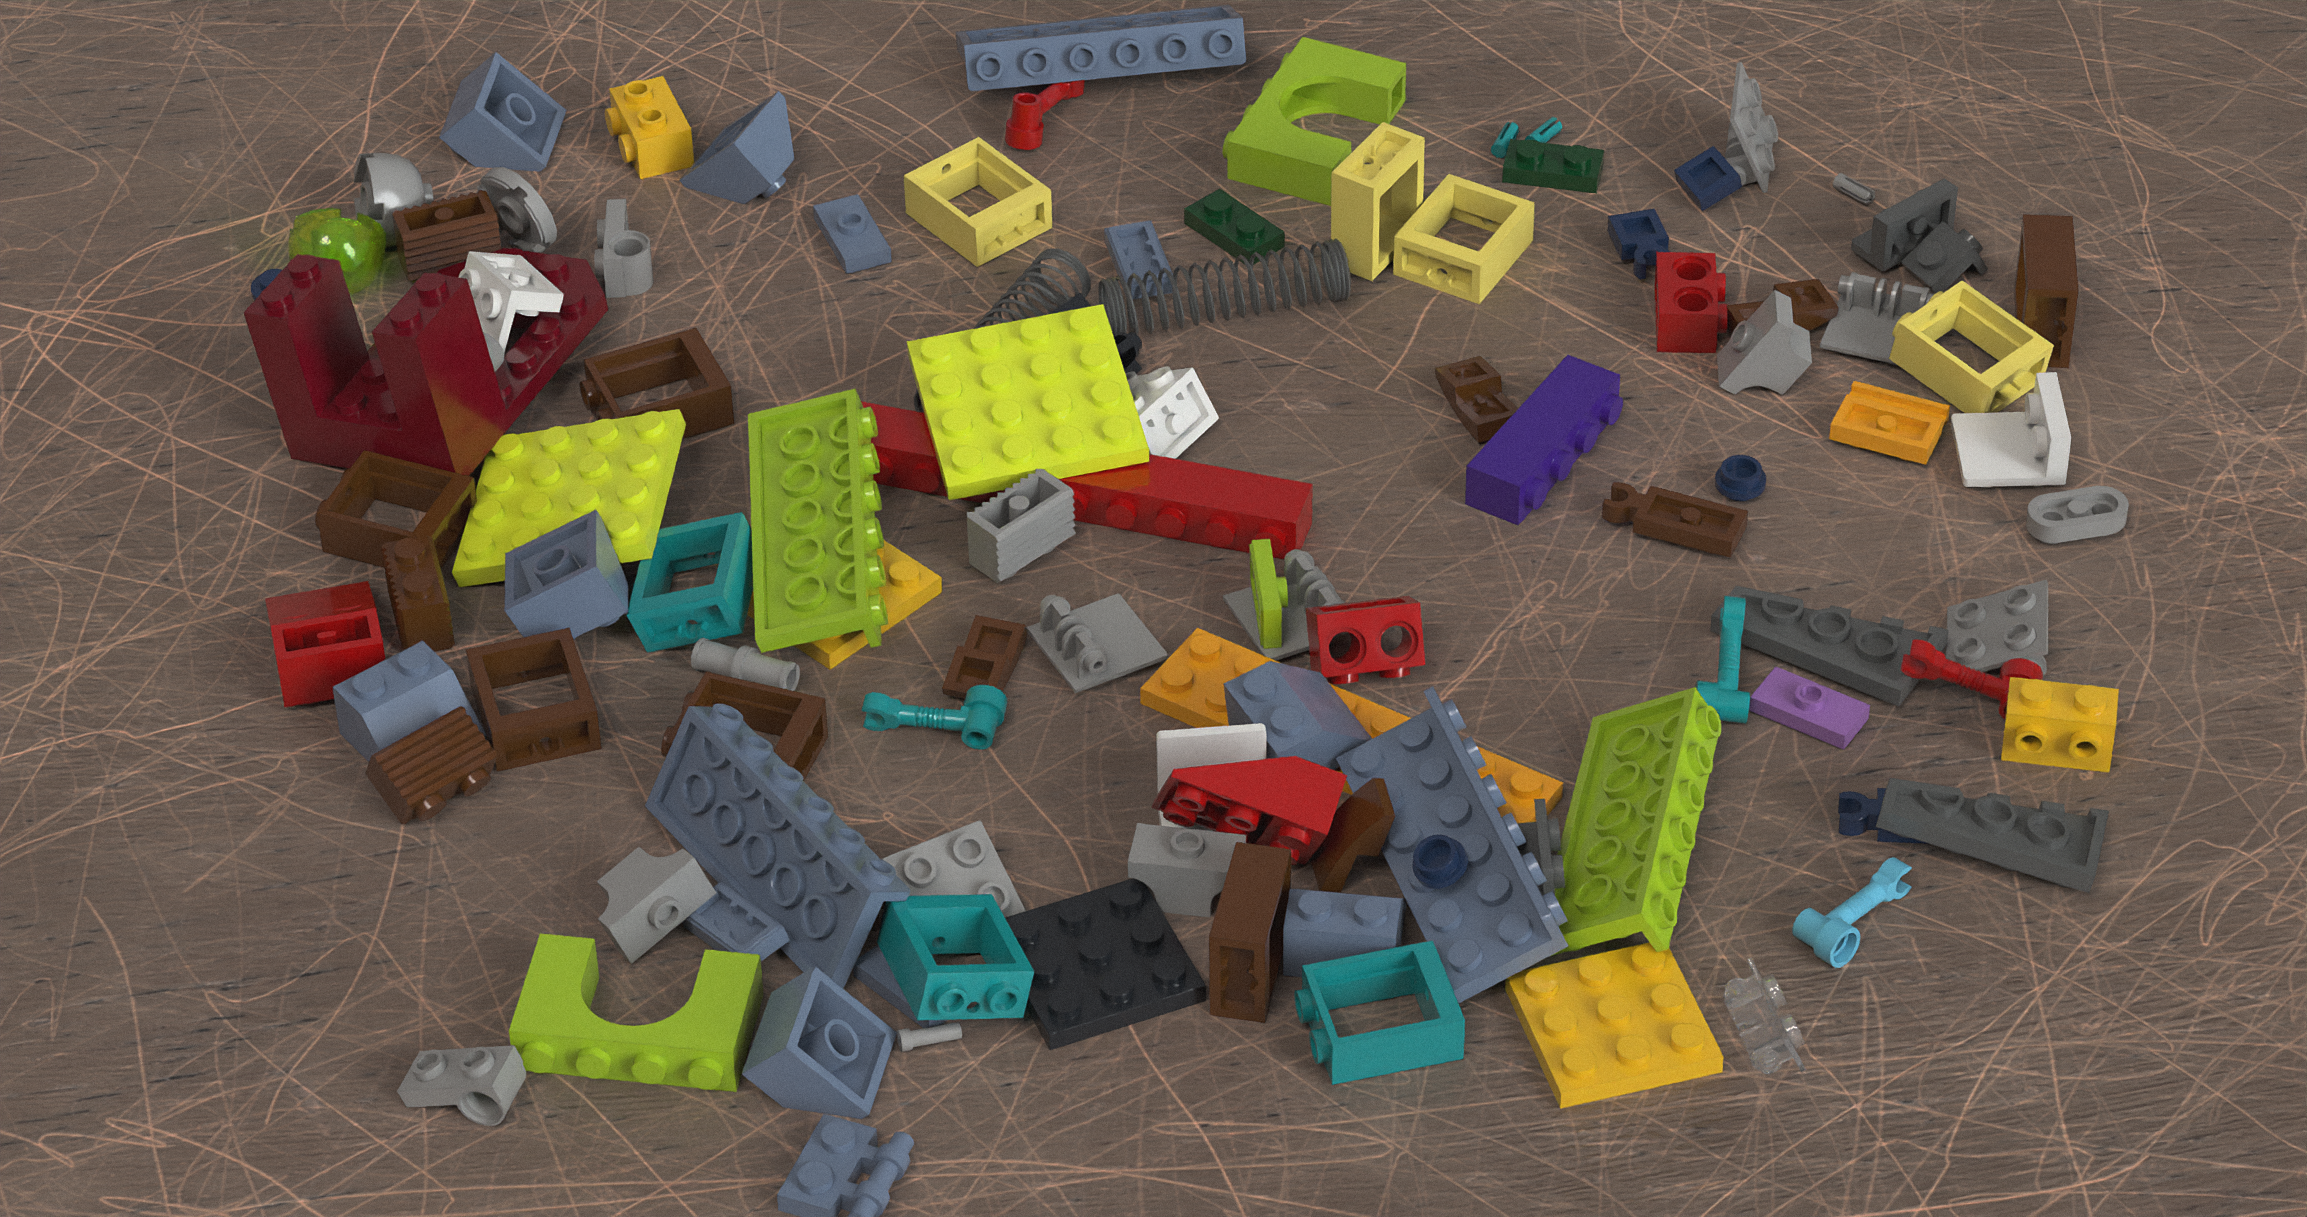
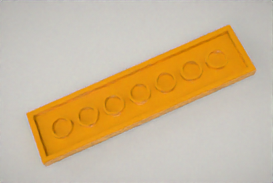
[1140,628,1563,823]

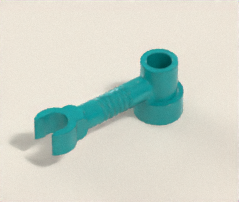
[1695,596,1750,724]
[861,685,1008,750]

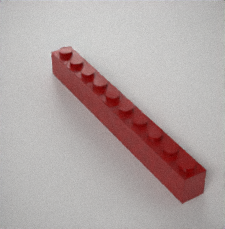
[861,401,1313,560]

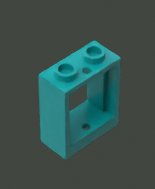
[627,512,753,653]
[877,894,1034,1021]
[1294,940,1465,1085]

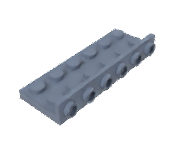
[955,5,1246,91]
[1336,686,1568,1003]
[645,704,911,988]

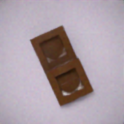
[1727,279,1839,334]
[1435,356,1518,443]
[942,615,1028,698]
[1310,778,1396,893]

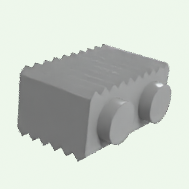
[967,469,1076,583]

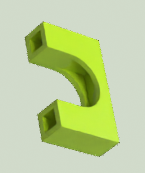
[1222,37,1406,206]
[509,933,764,1092]

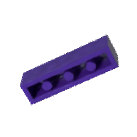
[1465,354,1623,525]

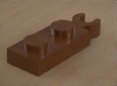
[1602,482,1748,558]

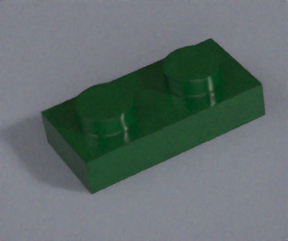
[1502,139,1604,194]
[1184,188,1285,265]

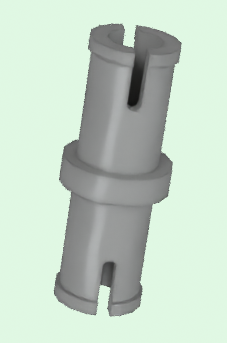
[691,638,800,691]

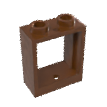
[2014,214,2079,368]
[579,328,734,439]
[315,450,477,569]
[466,627,602,772]
[661,672,828,781]
[1209,842,1291,1023]

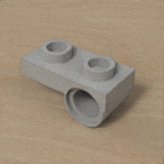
[594,199,654,298]
[397,1045,526,1126]

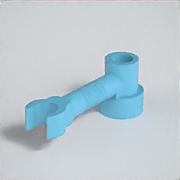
[1792,857,1912,968]

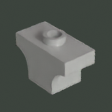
[1717,290,1812,395]
[1128,823,1246,918]
[597,847,716,964]

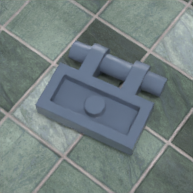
[777,1114,914,1217]

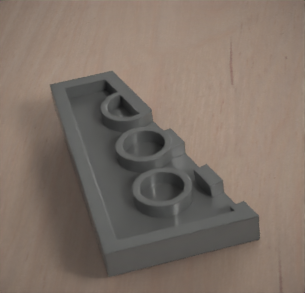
[1710,586,1949,706]
[1876,778,2109,893]

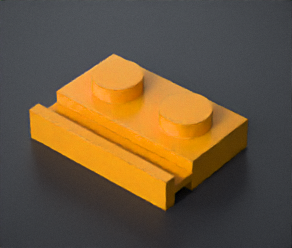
[1829,381,1950,465]

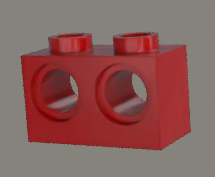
[1654,252,1727,353]
[1305,596,1426,684]

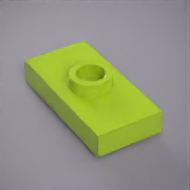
[1249,539,1288,649]

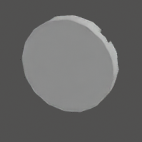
[477,167,557,253]

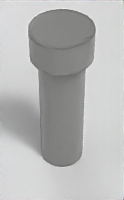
[897,1022,962,1052]

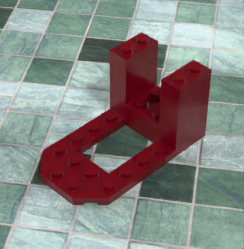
[243,248,609,476]

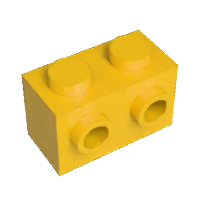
[605,76,694,179]
[2001,677,2119,772]

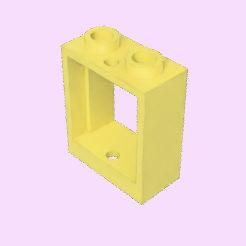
[1331,122,1425,281]
[904,137,1052,267]
[1393,174,1535,304]
[1889,281,2054,413]

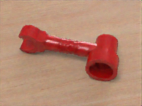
[1005,80,1085,150]
[1901,639,2043,719]

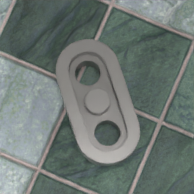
[2026,486,2129,544]

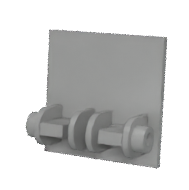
[1725,62,1778,193]
[1819,272,1934,365]
[1223,549,1350,661]
[1946,579,2048,675]
[1026,593,1169,694]
[882,820,1026,955]

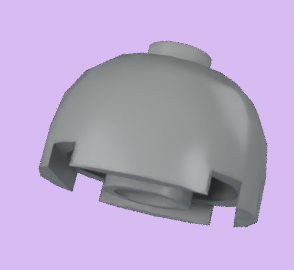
[354,153,434,249]

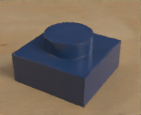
[1674,146,1742,211]

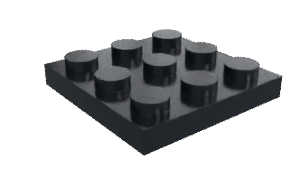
[1005,878,1206,1050]

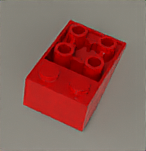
[265,581,386,707]
[1151,756,1347,865]

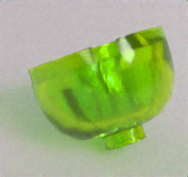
[288,208,386,295]

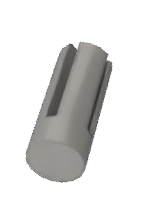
[1833,173,1875,205]

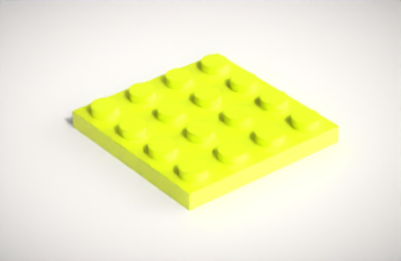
[907,304,1149,500]
[452,409,686,587]

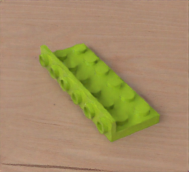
[748,389,888,653]
[1551,687,1722,956]

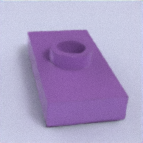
[1749,666,1870,750]

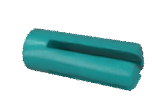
[1525,117,1562,143]
[1491,122,1520,158]

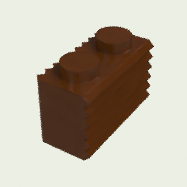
[392,190,501,282]
[381,535,455,652]
[365,706,497,824]

